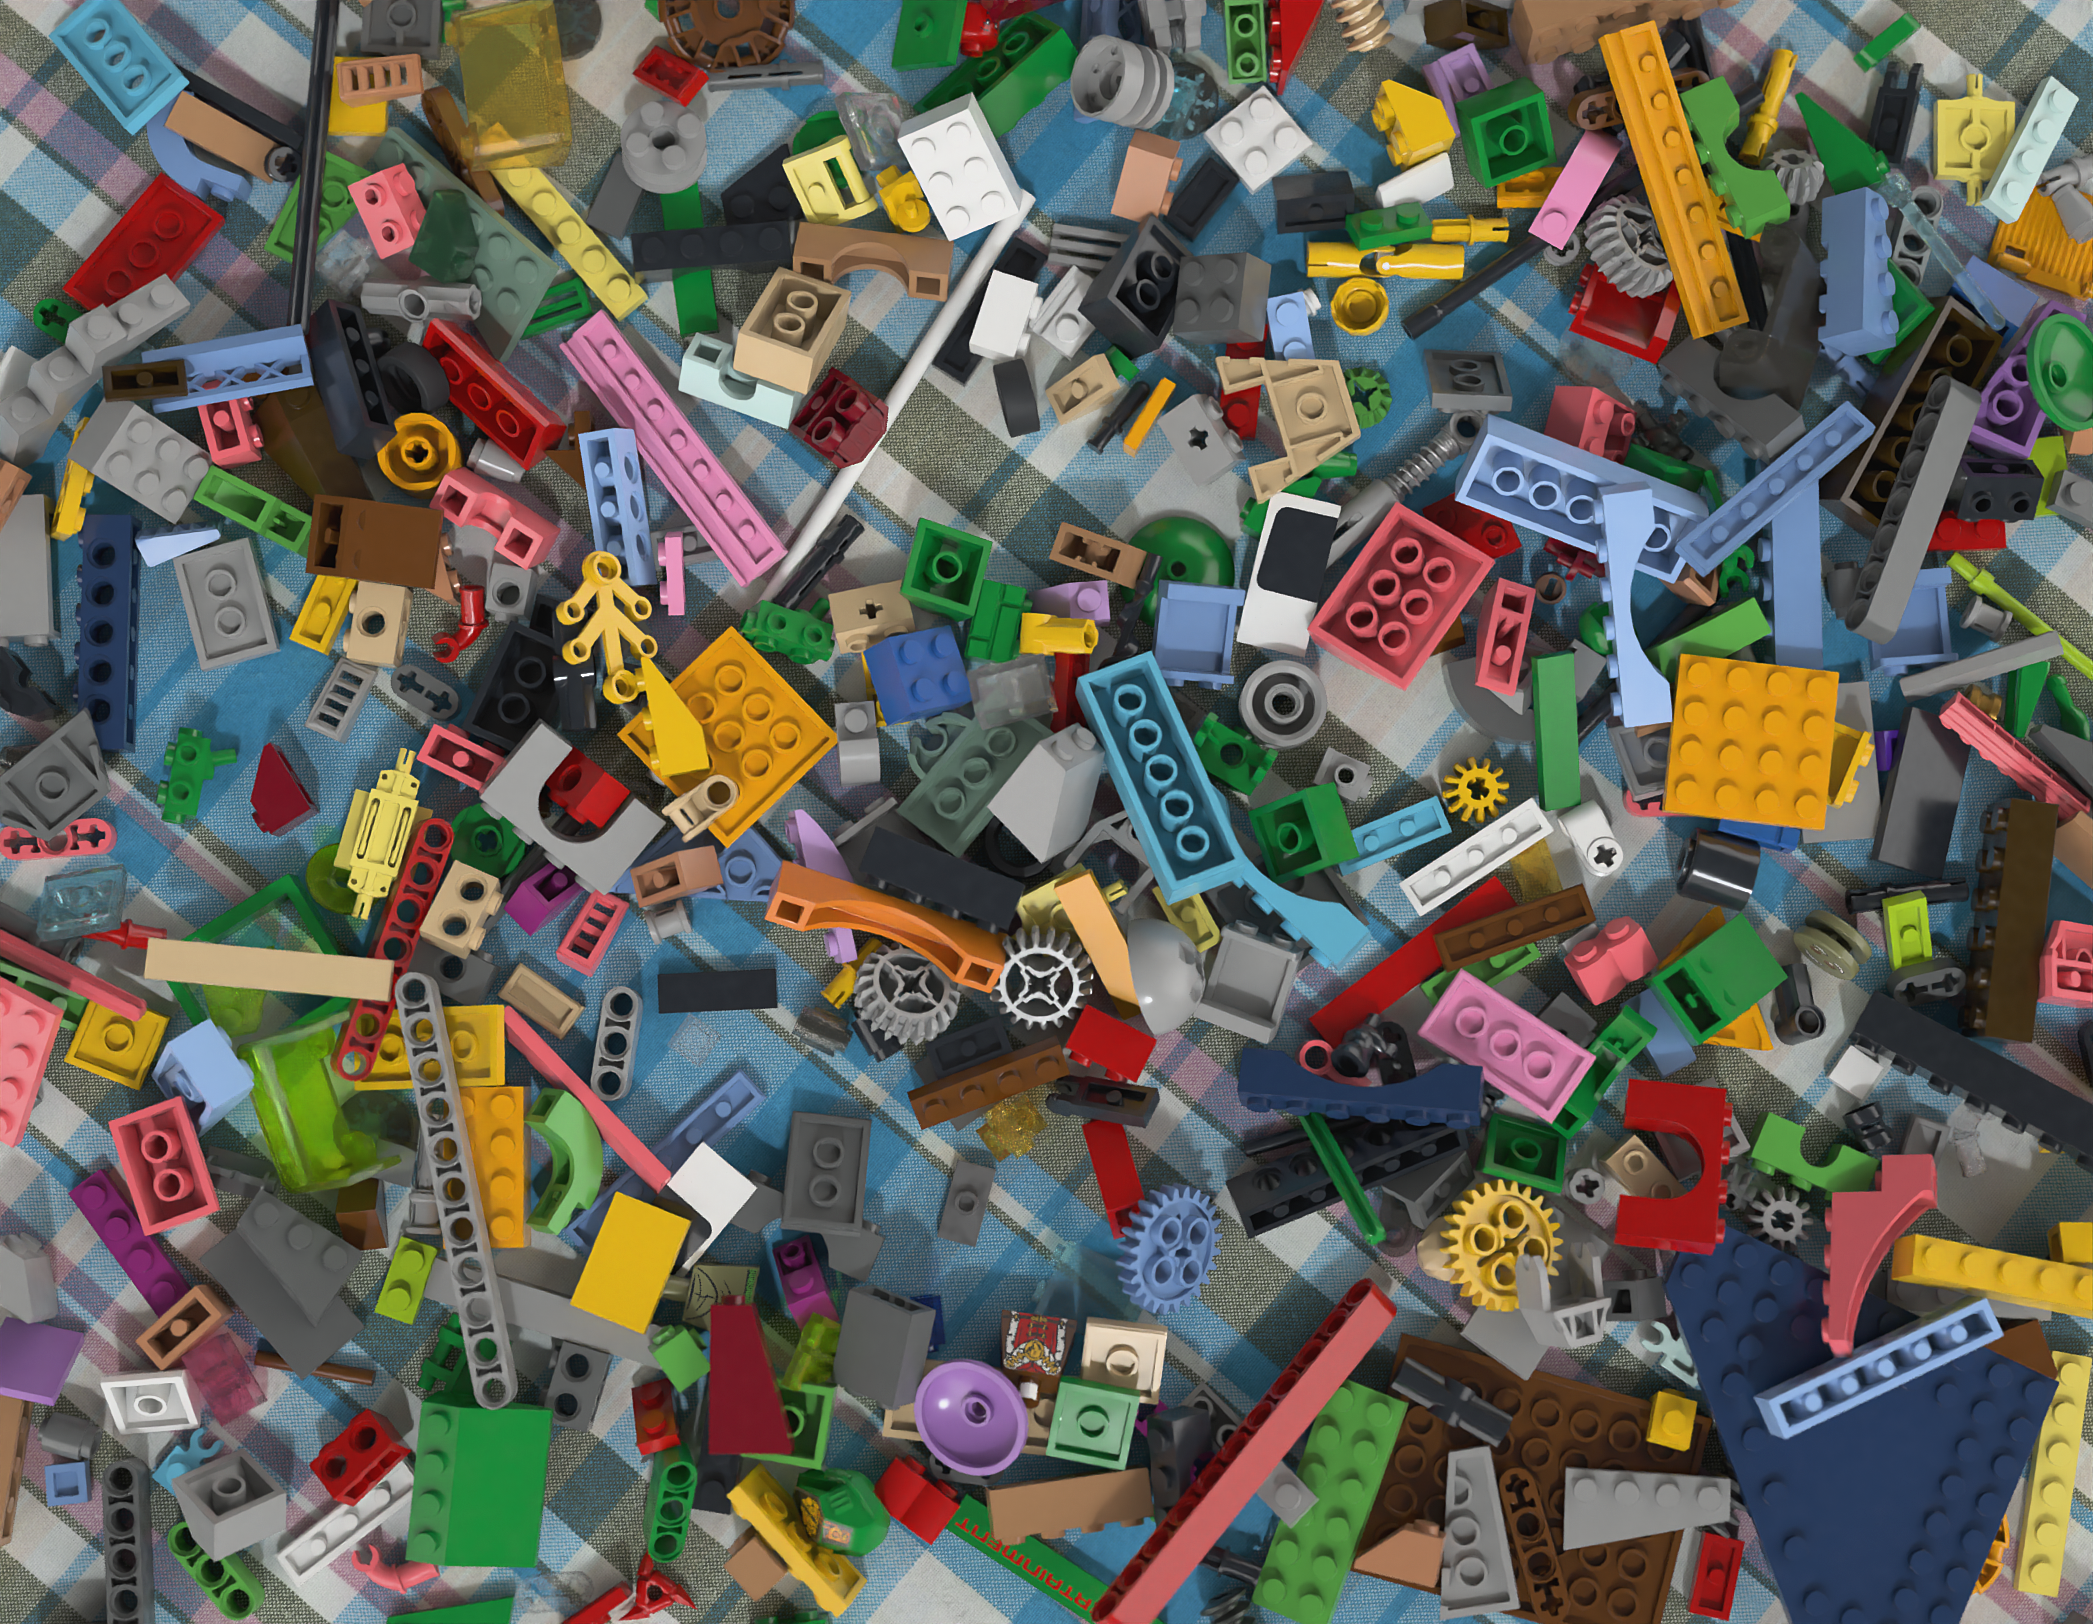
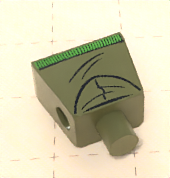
[662,1262,760,1331]

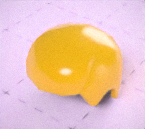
[1330,277,1389,336]

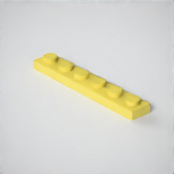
[475,123,648,322]
[2013,1350,2092,1598]

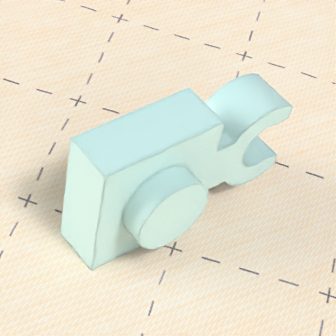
[1639,1321,1698,1388]

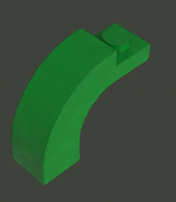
[1537,1005,1658,1140]

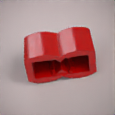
[873,1454,961,1545]

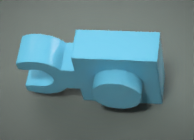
[151,1426,224,1498]

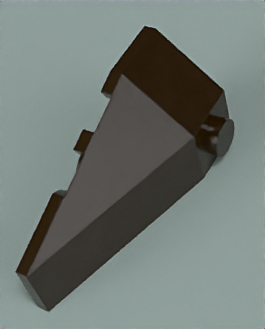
[251,377,375,501]

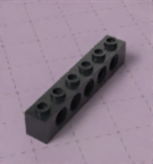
[1225,1119,1470,1239]

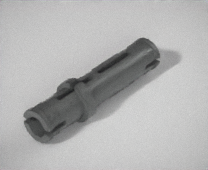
[707,59,825,93]

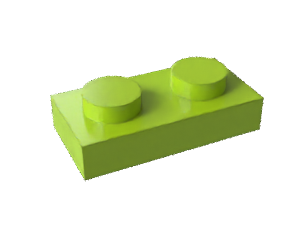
[1882,890,1933,972]
[374,1235,441,1325]

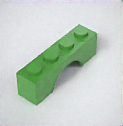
[1679,75,1790,239]

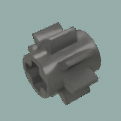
[1718,1163,1758,1211]

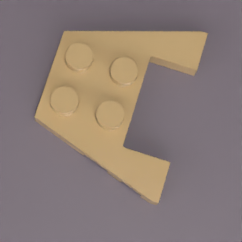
[1215,356,1361,504]

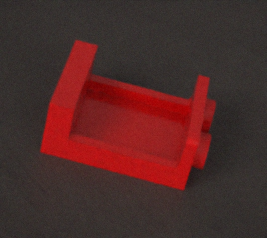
[1567,261,1681,364]

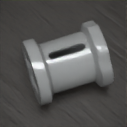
[1959,595,2013,643]
[644,900,693,945]
[1563,1168,1605,1204]

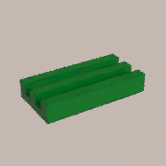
[520,277,594,341]

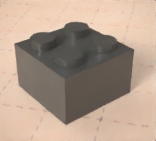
[1172,252,1272,345]

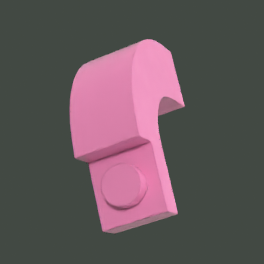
[1528,129,1624,250]

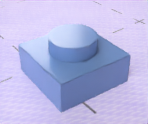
[44,1460,92,1507]

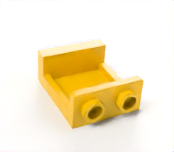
[1827,722,1875,809]

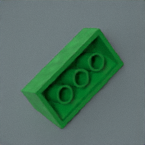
[912,11,1079,140]

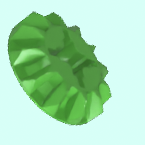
[1343,366,1392,429]

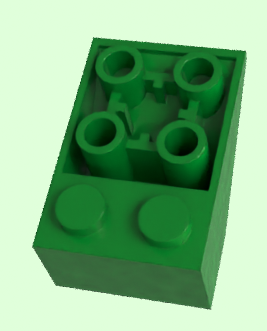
[1644,912,1788,1046]

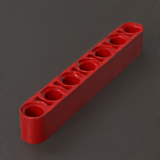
[330,818,454,1082]

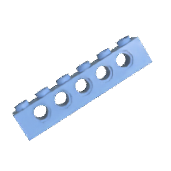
[1754,1295,2004,1439]

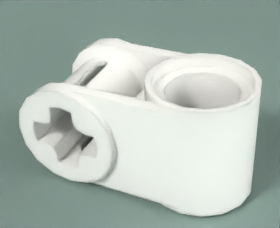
[1557,799,1623,877]

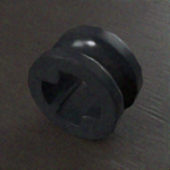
[263,147,302,182]

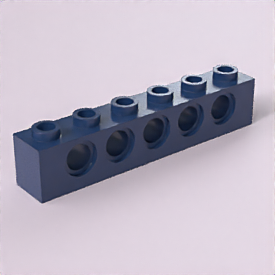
[73,514,142,753]

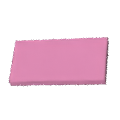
[1417,968,1596,1124]

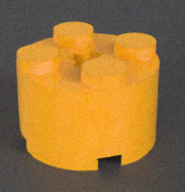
[377,413,465,499]

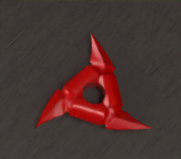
[617,1549,698,1621]

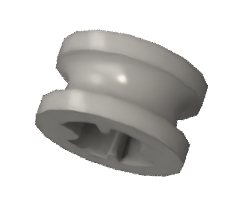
[1543,232,1580,267]

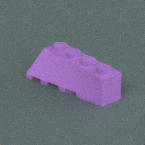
[1968,300,2087,460]

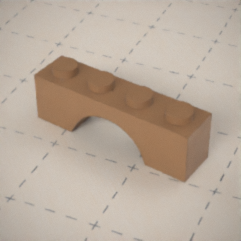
[793,222,954,302]

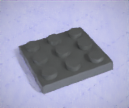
[1205,854,1370,972]

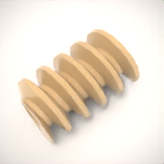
[1330,0,1395,52]

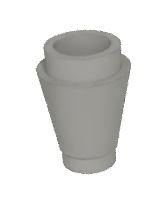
[2051,184,2093,244]
[466,437,526,485]

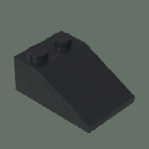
[1077,213,1194,361]

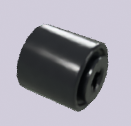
[1674,827,1761,912]

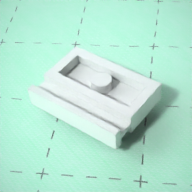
[1027,265,1097,362]

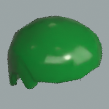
[1578,601,1638,658]

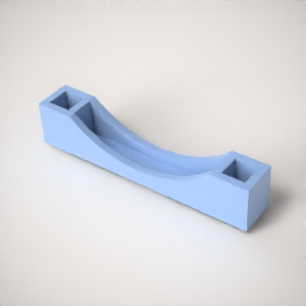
[1592,481,1673,728]

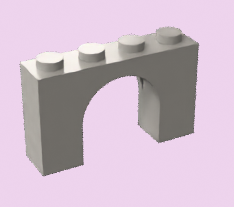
[479,718,666,895]

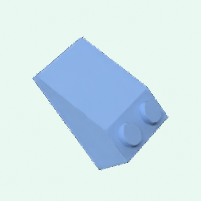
[151,1018,255,1138]

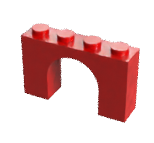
[1614,1079,1733,1255]

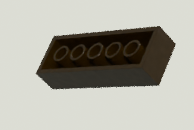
[1819,296,2004,539]
[1957,798,2059,1044]

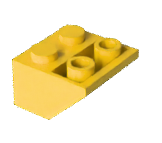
[1371,79,1456,173]

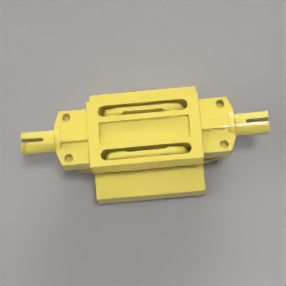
[334,748,433,920]

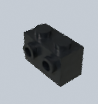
[1946,458,2045,523]

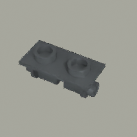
[204,1145,286,1199]

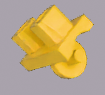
[876,165,931,234]

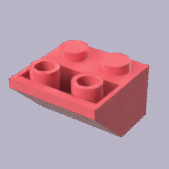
[1544,386,1637,465]

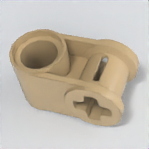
[661,775,739,843]

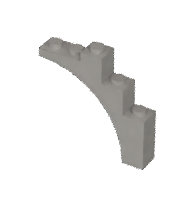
[0,274,191,469]

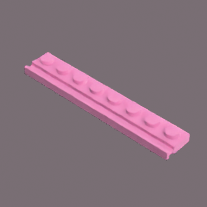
[559,310,789,588]

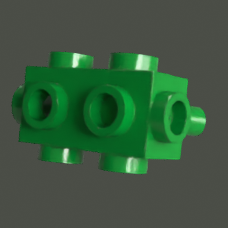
[739,597,835,665]
[156,727,237,825]

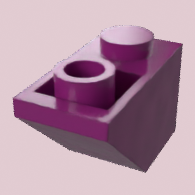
[772,1235,840,1335]

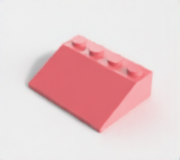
[1307,501,1495,691]

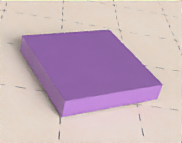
[0,1317,85,1406]

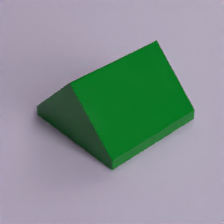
[1475,1112,1567,1194]

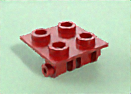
[1422,492,1522,560]

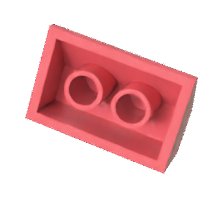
[108,1095,221,1236]

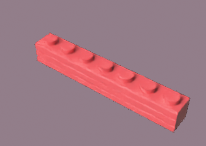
[1939,691,2091,821]

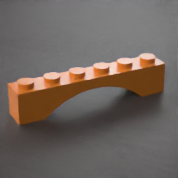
[764,860,1008,993]

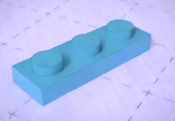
[1337,796,1452,877]

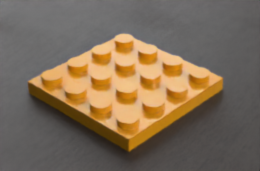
[617,625,837,849]
[1662,654,1839,831]

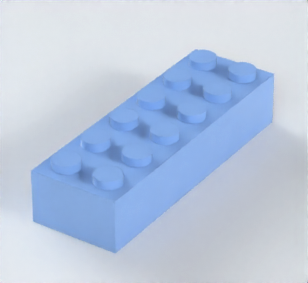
[1455,413,1709,584]

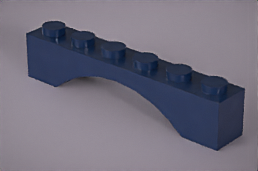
[1237,1047,1485,1129]

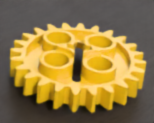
[1439,1180,1563,1312]

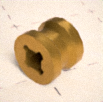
[1963,684,2002,721]

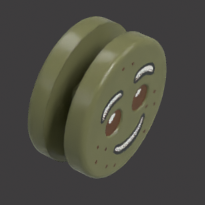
[1793,909,1872,980]

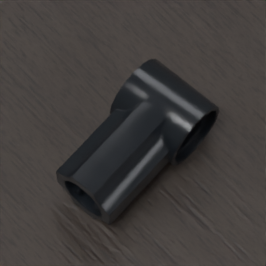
[1774,963,1826,1046]

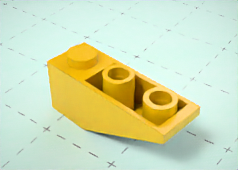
[635,656,710,778]

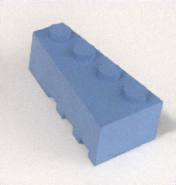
[1818,187,1899,357]

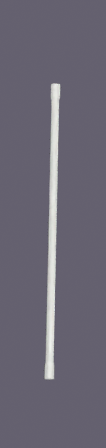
[645,188,1036,787]

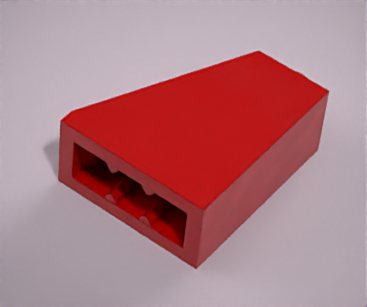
[1081,1119,1145,1240]

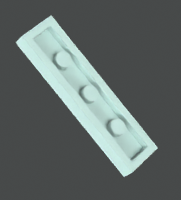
[1980,76,2079,225]

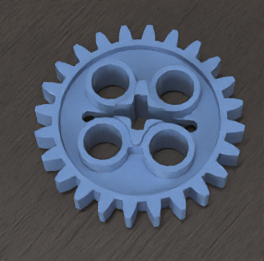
[1116,1183,1222,1315]

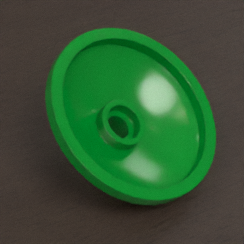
[2026,314,2093,432]
[1119,517,1235,628]

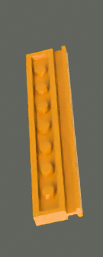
[1598,20,1749,340]

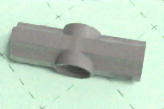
[360,275,482,323]

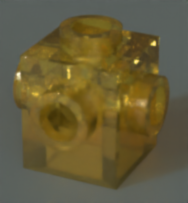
[976,1094,1049,1163]

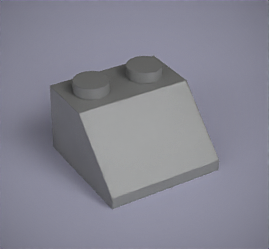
[0,1232,59,1324]
[172,1448,286,1562]

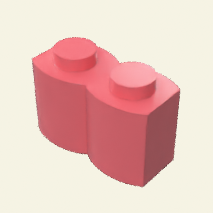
[1564,916,1659,1005]

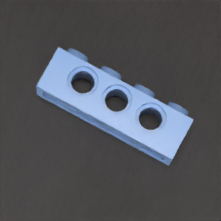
[578,428,657,588]

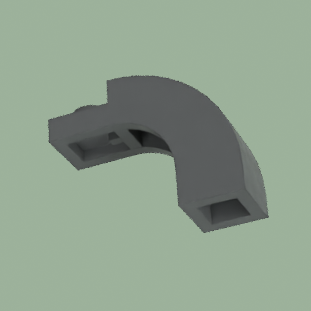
[1441,657,1579,745]

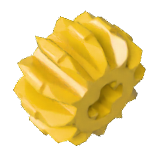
[1442,757,1510,824]

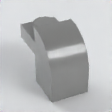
[834,701,880,787]

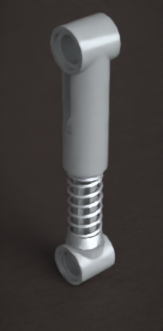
[1326,409,1486,570]

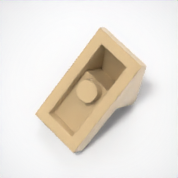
[1045,353,1121,425]

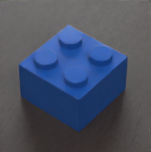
[863,625,974,726]

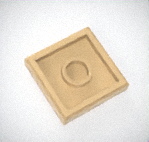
[1080,1317,1167,1405]

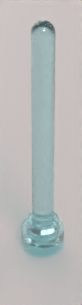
[1876,172,2005,330]

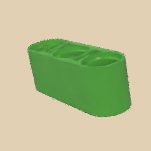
[167,1520,265,1621]

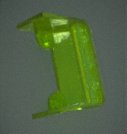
[236,1011,402,1194]

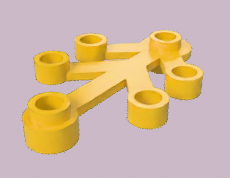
[556,551,658,704]

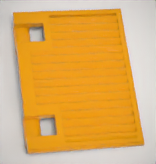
[1986,181,2093,301]

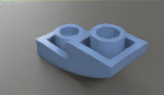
[1619,989,1696,1079]

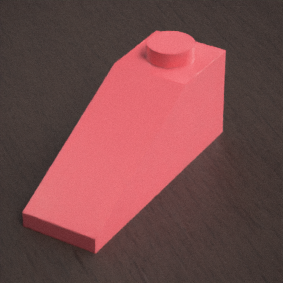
[1475,578,1536,696]

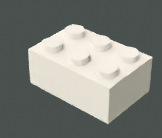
[897,92,1023,242]

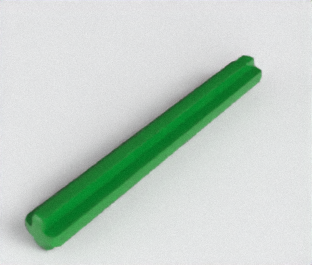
[1298,1112,1387,1245]

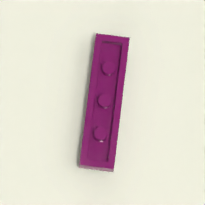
[68,1169,192,1318]

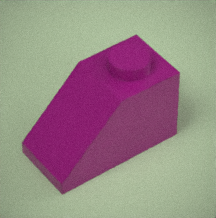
[503,863,585,937]

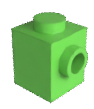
[647,1324,710,1393]

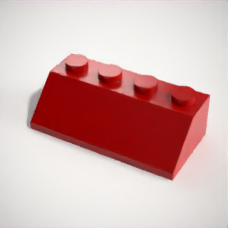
[422,318,567,471]

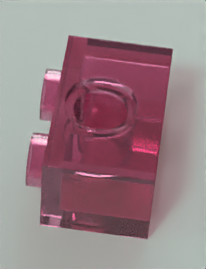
[181,1333,268,1427]

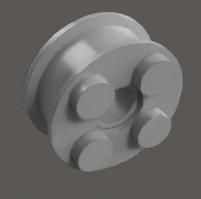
[620,101,707,194]
[1238,660,1327,750]

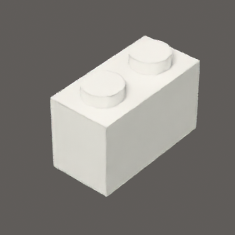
[969,270,1043,363]

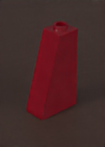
[709,1295,795,1454]

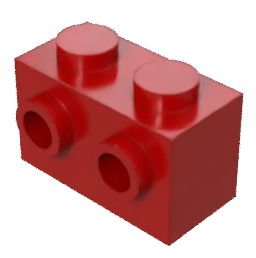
[1065,1004,1158,1083]

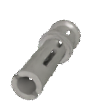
[406,1114,443,1235]

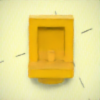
[1646,1389,1697,1451]

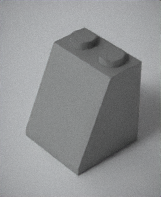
[987,723,1105,863]

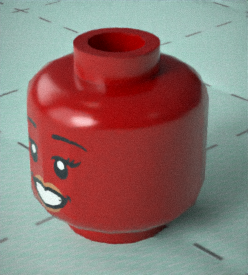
[959,0,1000,57]

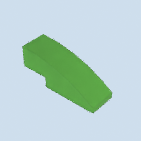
[193,465,312,559]
[1643,597,1772,683]

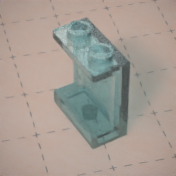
[1030,1238,1143,1336]

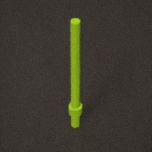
[1945,551,2093,681]

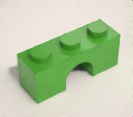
[1742,1112,1880,1203]

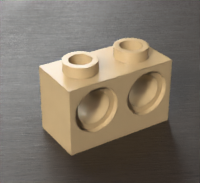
[419,860,504,959]

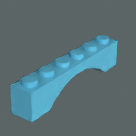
[1211,784,1372,972]

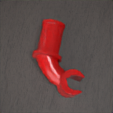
[431,584,489,663]
[81,916,167,950]

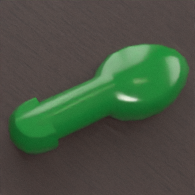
[2046,674,2091,742]

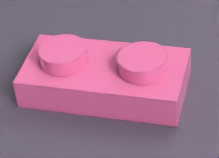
[658,531,686,616]

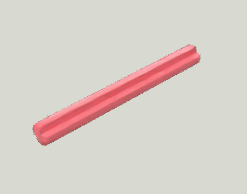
[0,929,147,1022]

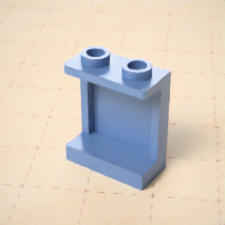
[1868,567,1958,677]
[1152,580,1245,690]

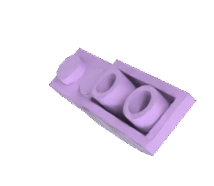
[784,809,858,963]

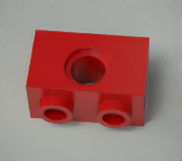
[544,745,631,828]

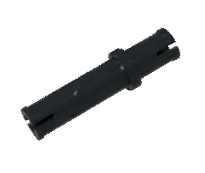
[771,514,865,611]
[1845,877,1969,915]

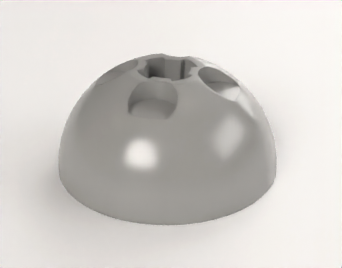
[1127,918,1205,1036]

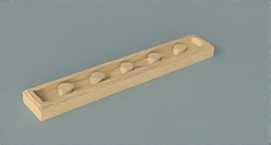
[144,938,394,1002]

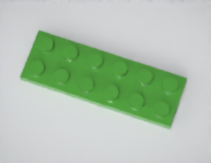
[1251,1378,1409,1624]

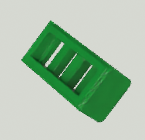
[2003,661,2051,740]

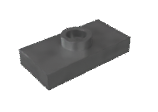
[937,1159,996,1247]

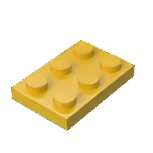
[50,417,95,541]

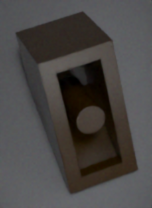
[1424,0,1510,51]

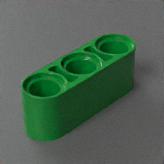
[642,1441,697,1563]

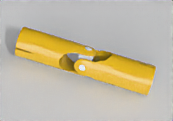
[1306,242,1464,280]

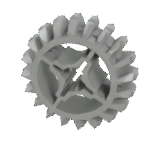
[1583,194,1673,299]
[987,924,1094,1031]
[853,941,961,1045]

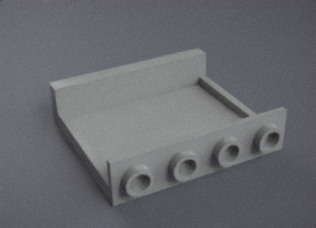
[0,494,62,649]

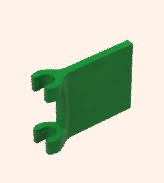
[1700,470,1754,598]

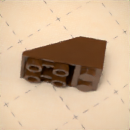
[305,494,444,589]

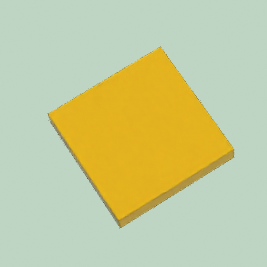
[327,56,390,137]
[64,1000,172,1091]

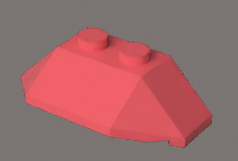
[2037,920,2093,1009]

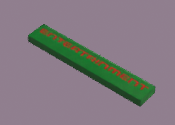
[945,1492,1167,1624]

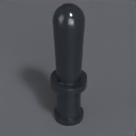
[1086,381,1151,455]

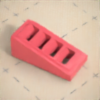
[556,889,630,977]

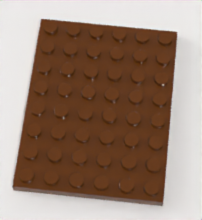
[1350,1332,1712,1624]

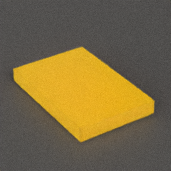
[570,1191,692,1334]

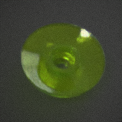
[305,843,380,915]

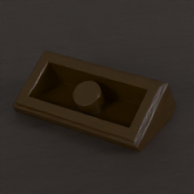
[102,360,188,403]

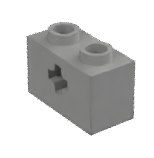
[1156,394,1246,486]

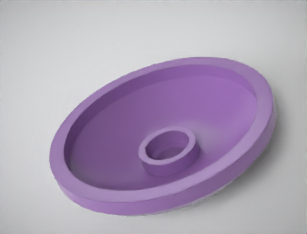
[914,1359,1028,1476]

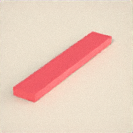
[504,1005,671,1196]

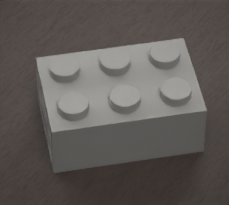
[66,397,215,524]

